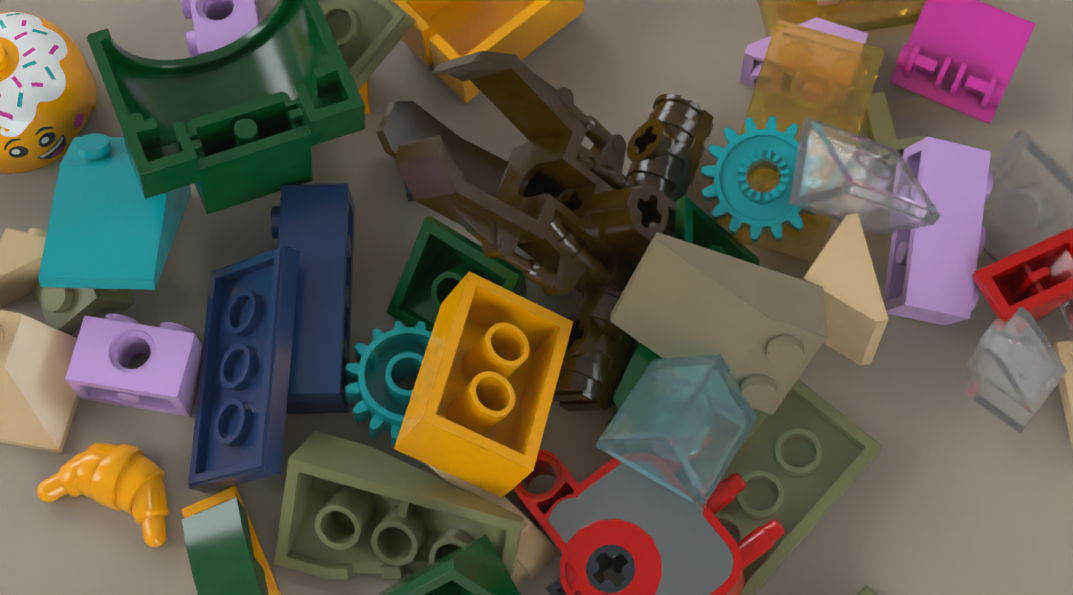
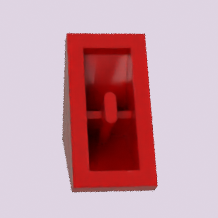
[972,228,1073,325]

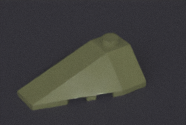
[274,431,524,580]

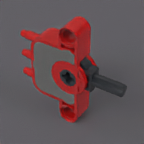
[514,428,785,595]

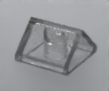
[789,117,941,235]
[982,129,1073,262]

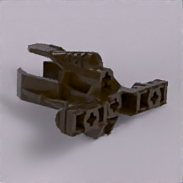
[376,51,714,411]

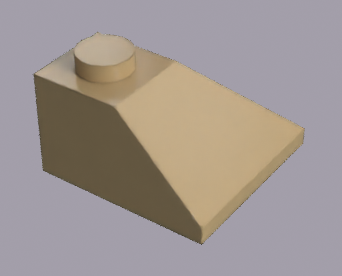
[0,310,80,454]

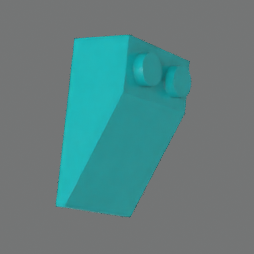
[38,133,191,290]

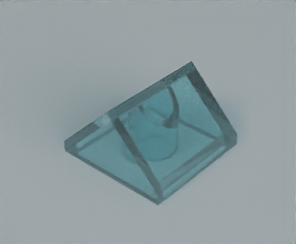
[596,354,757,509]

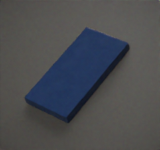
[188,245,300,493]

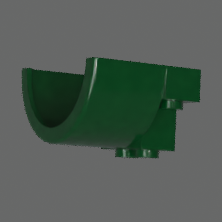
[87,0,365,215]

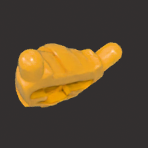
[36,443,169,547]

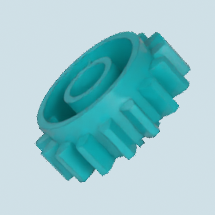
[701,116,827,243]
[345,321,432,447]

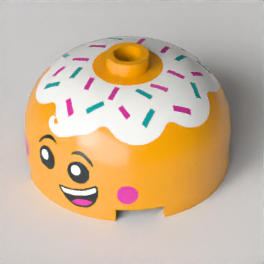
[0,12,97,174]

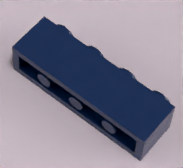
[270,183,355,414]

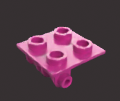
[889,0,1036,124]

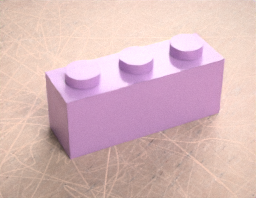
[883,137,993,326]

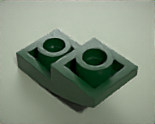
[182,497,268,595]

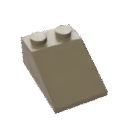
[610,232,827,414]

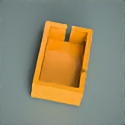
[392,0,584,104]

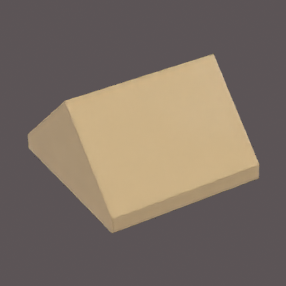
[803,213,889,366]

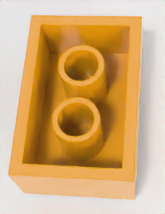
[394,271,573,498]

